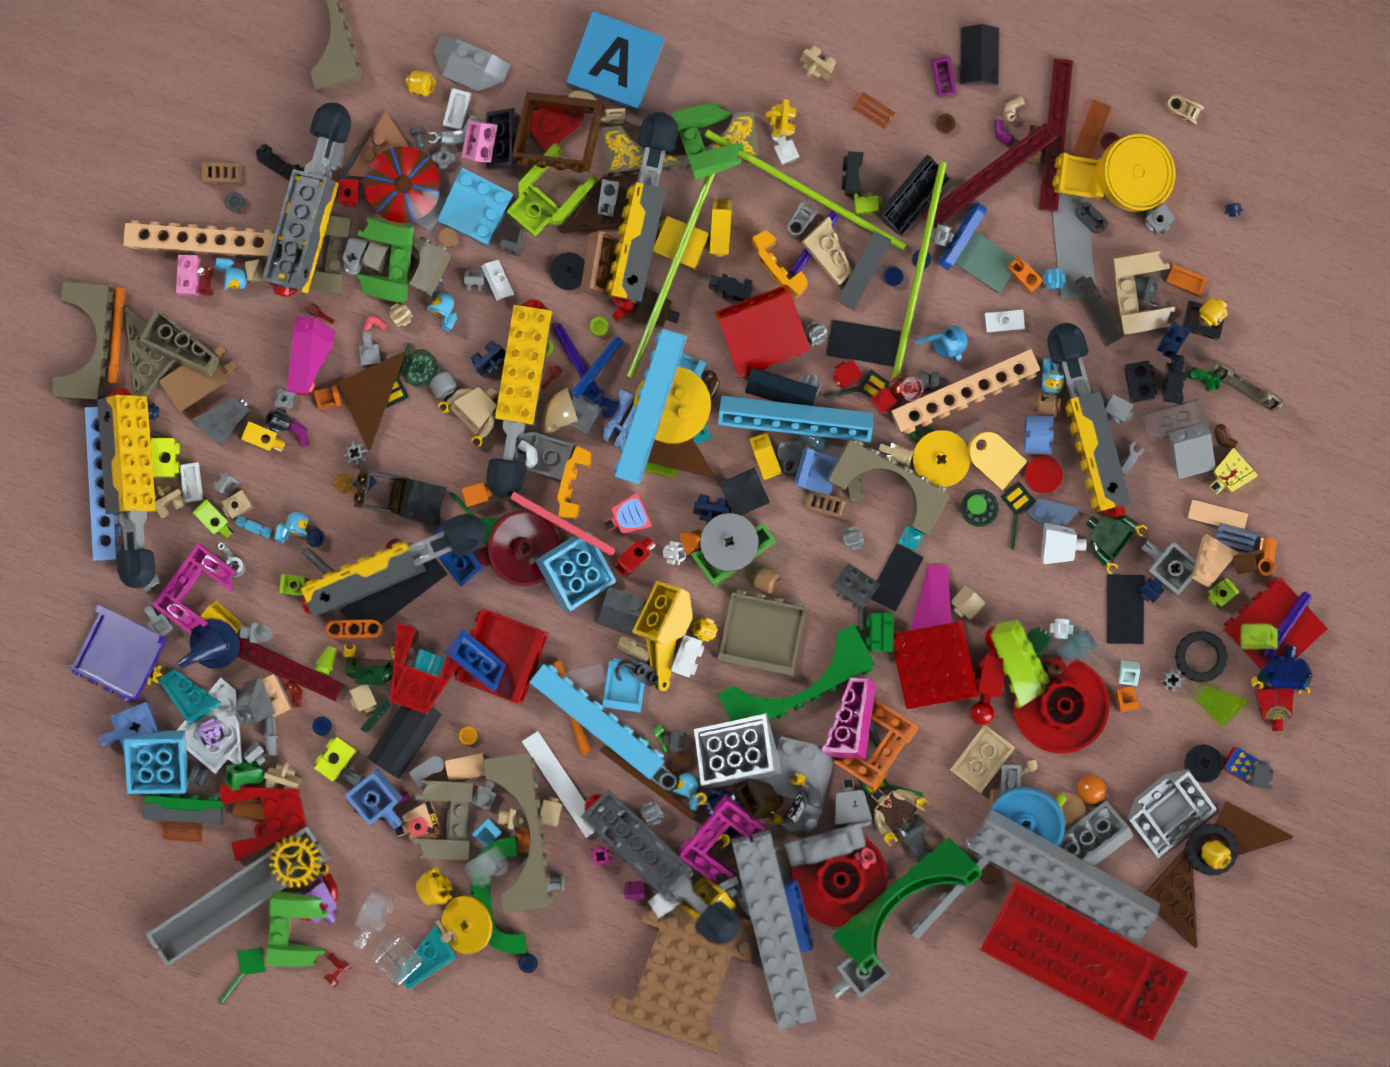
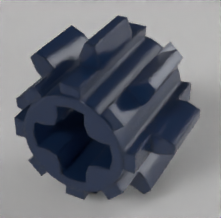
[1139,578,1164,603]

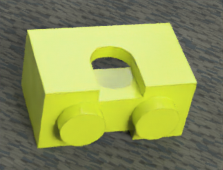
[151,438,180,478]
[314,737,357,782]

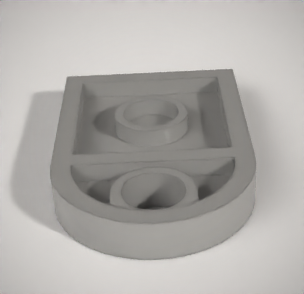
[514,432,574,481]

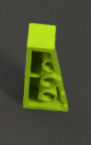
[991,620,1050,708]

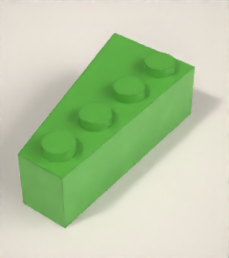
[691,524,777,587]

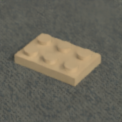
[950,725,1015,794]

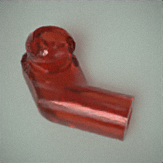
[283,681,302,707]

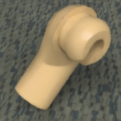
[1003,96,1025,122]

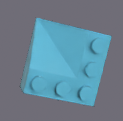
[437,168,514,247]
[535,531,617,611]
[124,731,189,794]

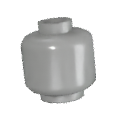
[429,370,457,400]

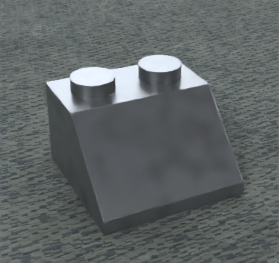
[597,587,646,636]
[235,678,276,726]

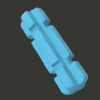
[235,516,272,538]

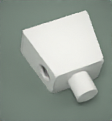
[1041,523,1087,564]

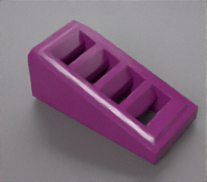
[930,56,957,98]
[625,881,645,899]

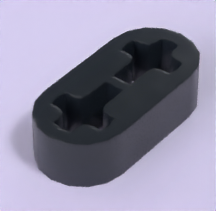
[1075,202,1108,234]

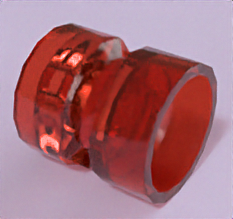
[889,375,923,401]

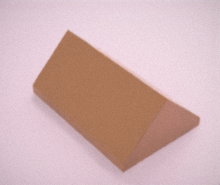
[580,231,618,295]

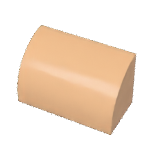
[445,753,485,782]

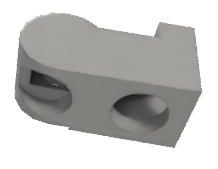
[598,179,620,217]
[409,756,445,788]

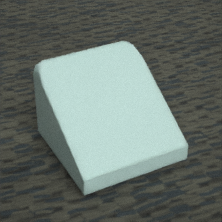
[1118,660,1140,686]

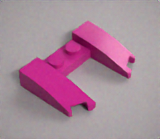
[152,544,236,634]
[677,795,764,884]

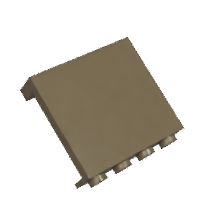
[718,590,807,676]

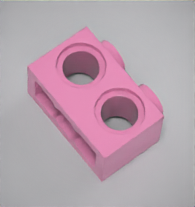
[462,120,497,163]
[176,255,201,296]

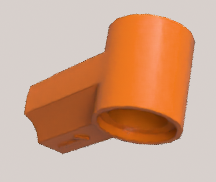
[1255,538,1277,577]

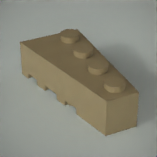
[139,307,220,378]

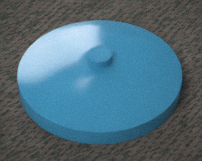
[991,787,1065,847]

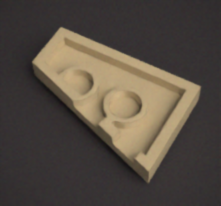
[801,217,852,286]

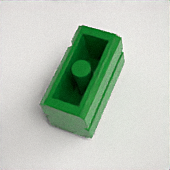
[866,613,894,652]

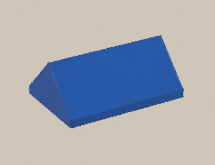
[431,526,484,586]
[444,629,506,691]

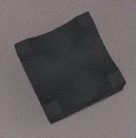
[841,151,864,196]
[719,467,770,516]
[399,479,447,525]

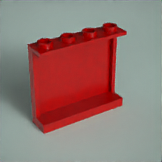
[715,284,810,378]
[1222,578,1328,679]
[455,608,549,705]

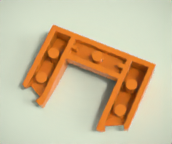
[834,700,919,791]

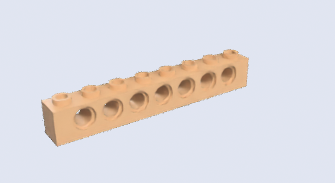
[123,220,275,258]
[890,349,1040,435]

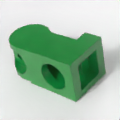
[226,762,265,791]

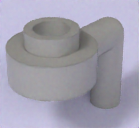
[218,542,246,577]

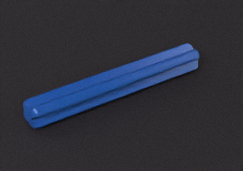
[571,336,623,398]

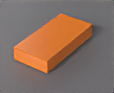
[1165,264,1208,297]

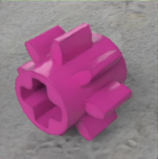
[589,844,613,868]

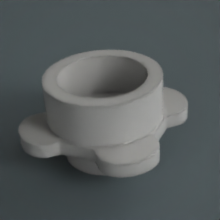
[432,146,455,169]
[274,389,295,409]

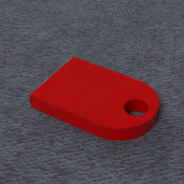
[529,95,584,153]

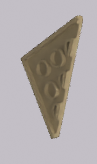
[124,306,176,397]

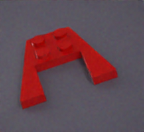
[390,622,460,714]
[219,785,307,861]

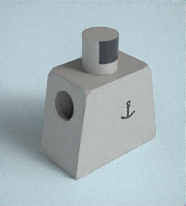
[834,779,872,825]

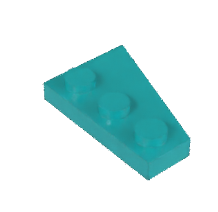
[158,669,222,726]
[398,925,457,990]

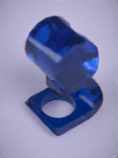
[582,383,620,418]

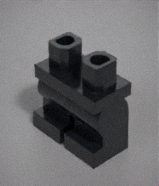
[708,274,753,302]
[1161,354,1188,405]

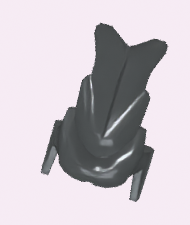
[1115,276,1163,306]
[896,813,931,864]

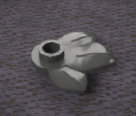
[777,439,804,475]

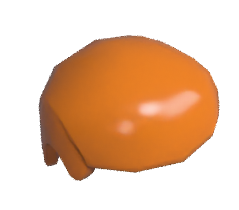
[1077,774,1107,805]

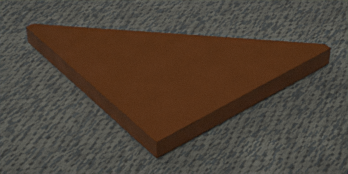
[560,174,663,234]
[338,352,406,450]
[647,439,715,479]
[1198,801,1293,865]
[1143,847,1197,948]

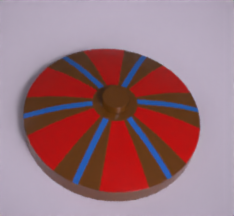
[364,146,441,223]

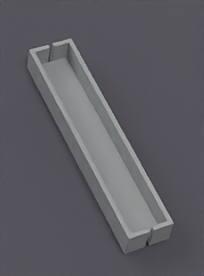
[969,809,1160,943]
[146,826,331,967]
[731,830,817,1029]

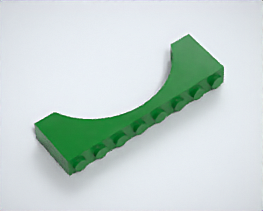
[717,624,875,724]
[832,837,982,974]

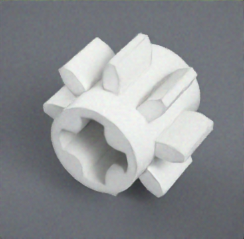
[663,541,687,565]
[1049,619,1074,639]

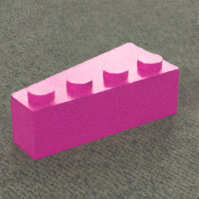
[822,677,876,759]

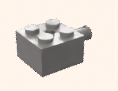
[1141,539,1196,596]
[829,957,891,999]

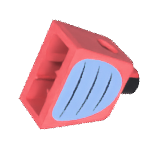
[604,493,652,534]

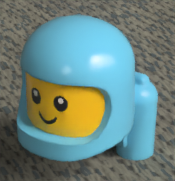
[215,258,247,290]
[427,292,457,332]
[1041,358,1064,394]
[274,512,309,544]
[672,773,701,811]

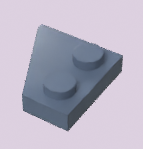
[1026,498,1079,528]

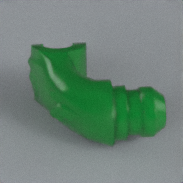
[1187,367,1221,392]

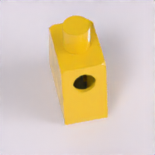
[241,422,286,452]

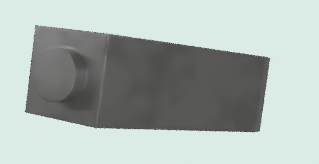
[191,398,251,446]

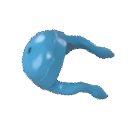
[915,325,968,362]

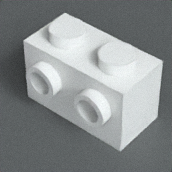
[671,635,705,678]

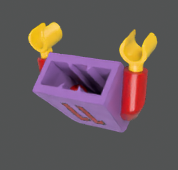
[285,863,338,924]

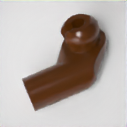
[703,370,720,399]
[1214,424,1237,449]

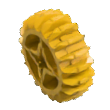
[269,835,322,888]

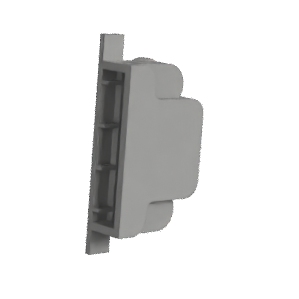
[774,820,872,867]

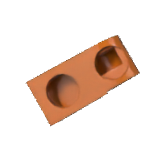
[1006,256,1044,293]

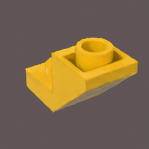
[749,432,782,480]

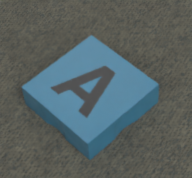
[566,11,665,112]

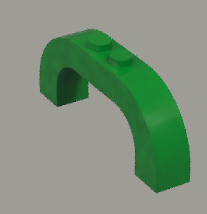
[470,836,527,954]

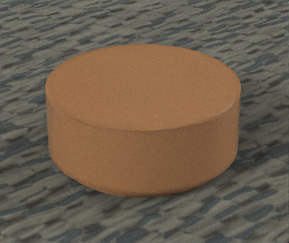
[438,228,458,248]

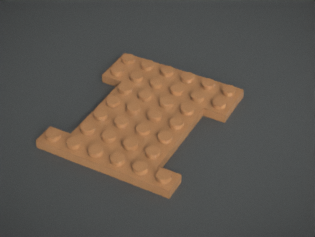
[608,890,757,1054]

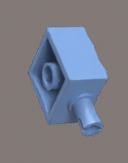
[99,702,162,752]
[345,768,403,830]

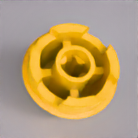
[416,867,452,905]

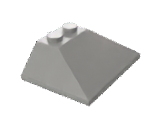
[755,735,835,806]
[1128,770,1217,858]

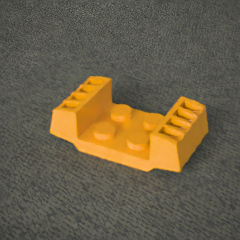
[752,230,808,299]
[557,446,592,520]

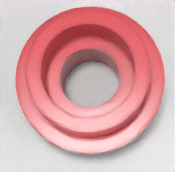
[408,817,428,837]

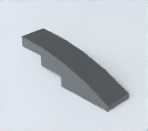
[837,231,891,310]

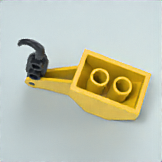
[615,581,693,691]

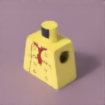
[1209,448,1258,494]

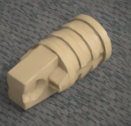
[878,443,914,467]
[617,636,649,663]

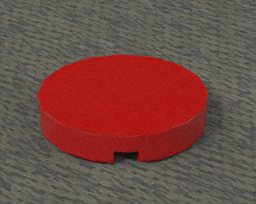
[1024,456,1063,494]

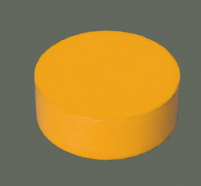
[459,726,479,745]

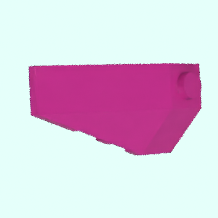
[287,316,335,394]
[911,565,951,630]

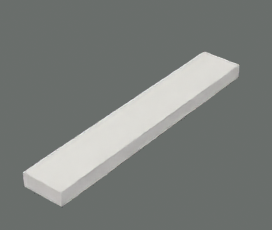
[522,731,594,837]

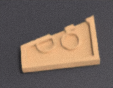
[1192,534,1238,587]

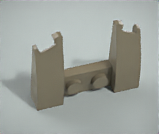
[309,216,352,296]
[1208,359,1283,412]
[411,780,473,860]

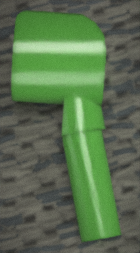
[653,724,668,752]

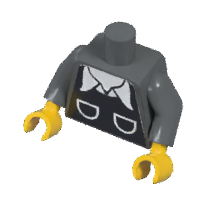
[767,773,823,835]

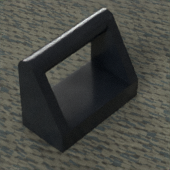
[1181,300,1224,340]

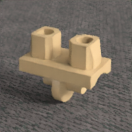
[799,46,836,81]
[153,485,186,519]
[264,762,303,789]
[498,808,528,829]

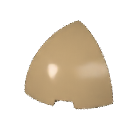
[541,388,578,435]

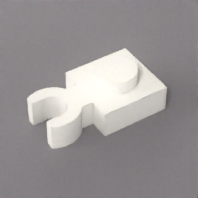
[772,133,799,165]

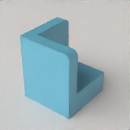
[472,818,502,847]

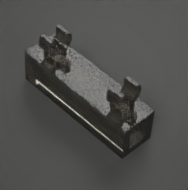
[1072,276,1124,347]

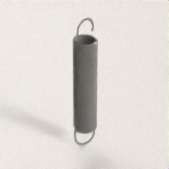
[299,545,334,574]

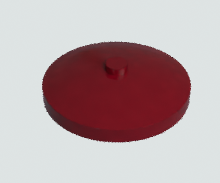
[486,510,562,587]

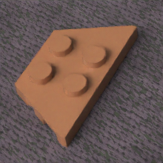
[347,112,409,177]

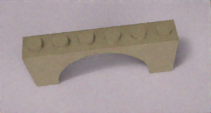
[52,282,114,401]
[826,439,950,536]

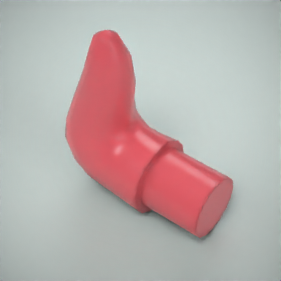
[362,315,388,332]

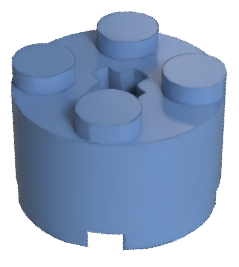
[1024,415,1053,455]

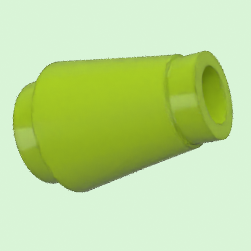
[314,646,338,676]

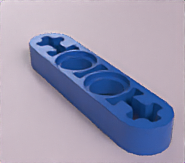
[938,202,986,270]
[784,880,813,952]

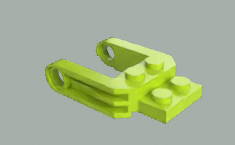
[507,143,599,238]

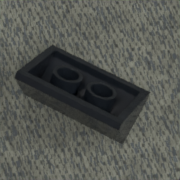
[960,24,999,85]
[486,108,516,170]

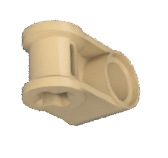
[1165,95,1204,125]

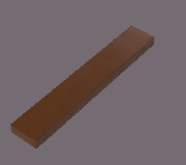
[600,746,696,820]

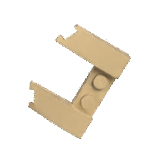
[1112,250,1175,335]

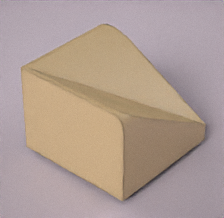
[245,260,263,283]

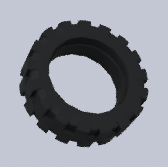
[1175,631,1228,682]
[1185,824,1239,876]

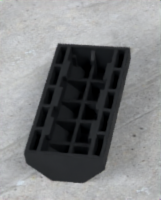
[877,155,950,237]
[367,706,442,779]

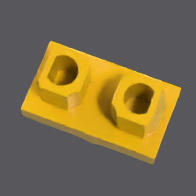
[765,99,796,138]

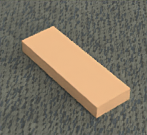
[1187,500,1248,529]

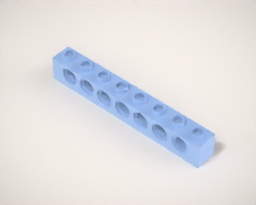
[85,407,122,561]

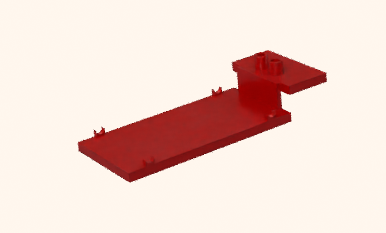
[980,881,1188,1041]

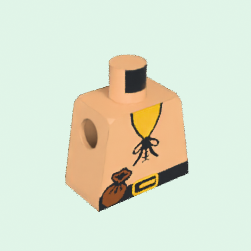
[395,801,443,840]

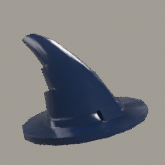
[178,618,239,669]

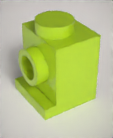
[854,193,882,215]
[279,574,308,596]
[1207,577,1239,607]

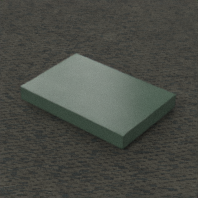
[954,231,1015,294]

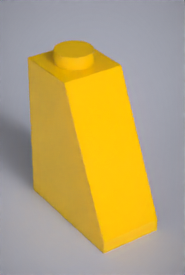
[710,199,732,257]

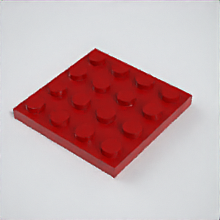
[894,620,978,710]

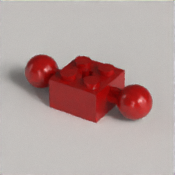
[970,626,1005,726]

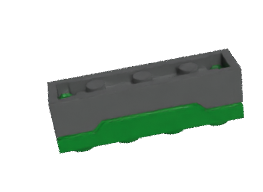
[143,793,224,825]

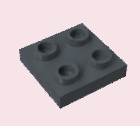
[831,563,880,608]

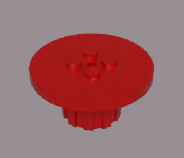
[1013,657,1110,754]
[791,830,888,927]

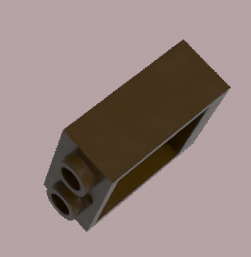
[354,469,409,515]

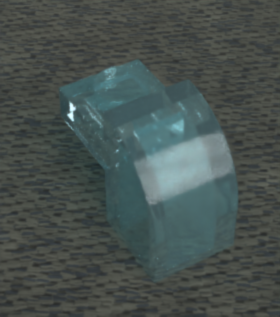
[1055,629,1098,666]

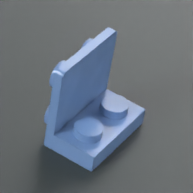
[793,448,837,495]

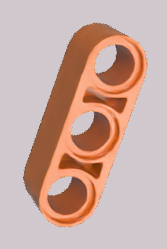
[326,620,383,640]

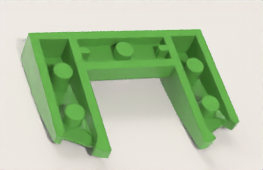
[672,103,744,180]
[354,218,414,303]
[266,891,329,967]

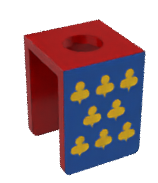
[1223,747,1259,785]

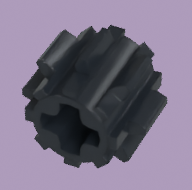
[265,408,290,433]

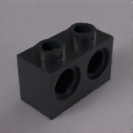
[1124,360,1158,403]

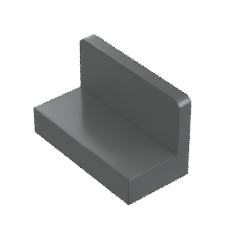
[500,229,526,257]

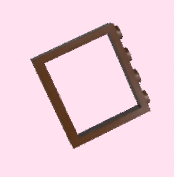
[512,92,604,173]

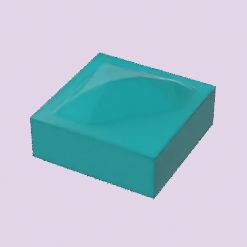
[898,525,924,551]

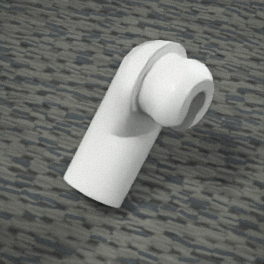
[518,440,538,468]

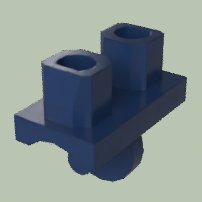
[1157,321,1190,359]
[471,341,506,376]
[693,494,729,525]

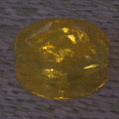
[333,473,354,493]

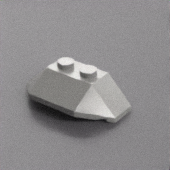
[434,35,511,91]

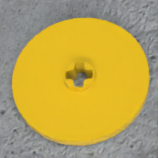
[913,430,970,487]
[441,896,492,954]

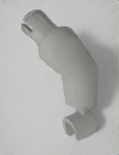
[427,114,481,145]

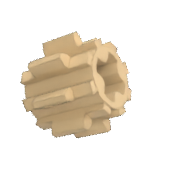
[388,303,413,327]

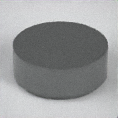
[225,192,245,212]

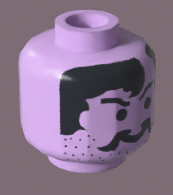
[197,718,226,748]

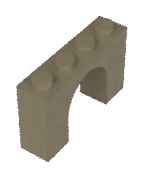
[360,233,451,297]

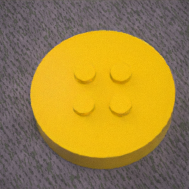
[1099,134,1176,212]
[634,367,711,444]

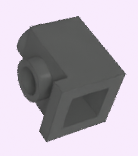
[1249,760,1273,789]

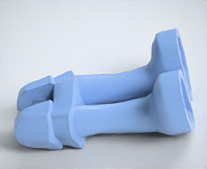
[603,389,635,448]

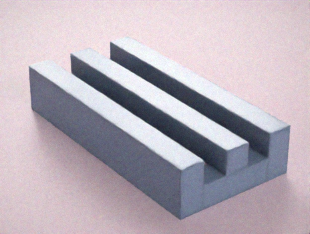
[1215,523,1257,552]

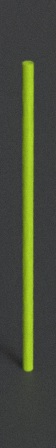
[704,130,906,251]
[890,162,947,388]
[627,173,715,379]

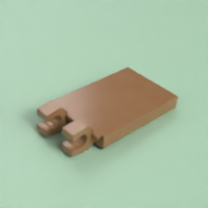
[159,345,238,413]

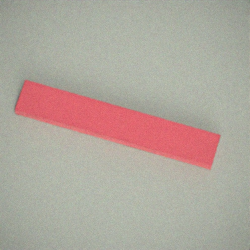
[511,492,616,555]

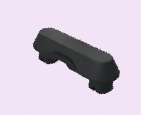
[256,144,304,181]

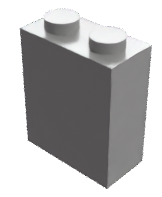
[1168,423,1216,479]

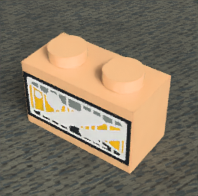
[262,674,293,717]

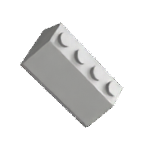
[1059,800,1133,866]

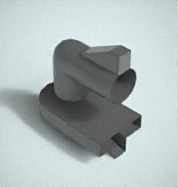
[409,126,426,153]

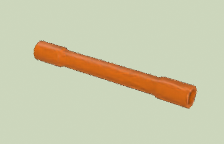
[106,288,126,384]
[551,660,591,755]

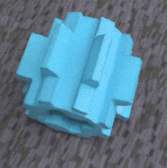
[1042,269,1066,290]

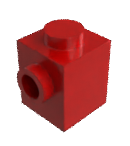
[338,179,361,207]
[832,360,863,389]
[868,387,897,415]

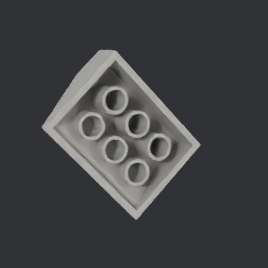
[694,714,781,789]

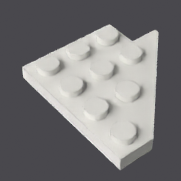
[177,678,243,774]

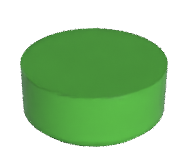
[967,495,987,515]

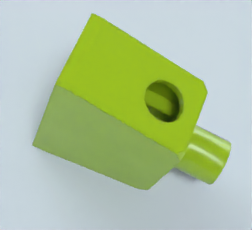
[193,497,233,539]
[1240,624,1278,649]

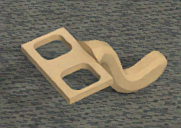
[568,90,626,125]

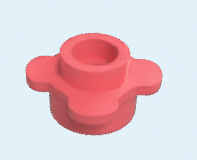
[854,847,876,869]

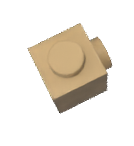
[222,490,254,519]
[950,585,985,620]
[350,685,378,714]
[537,796,563,826]

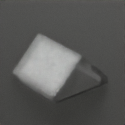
[371,934,423,988]

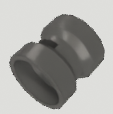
[918,371,939,391]

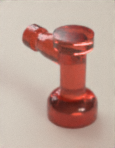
[197,267,215,296]
[324,953,352,988]

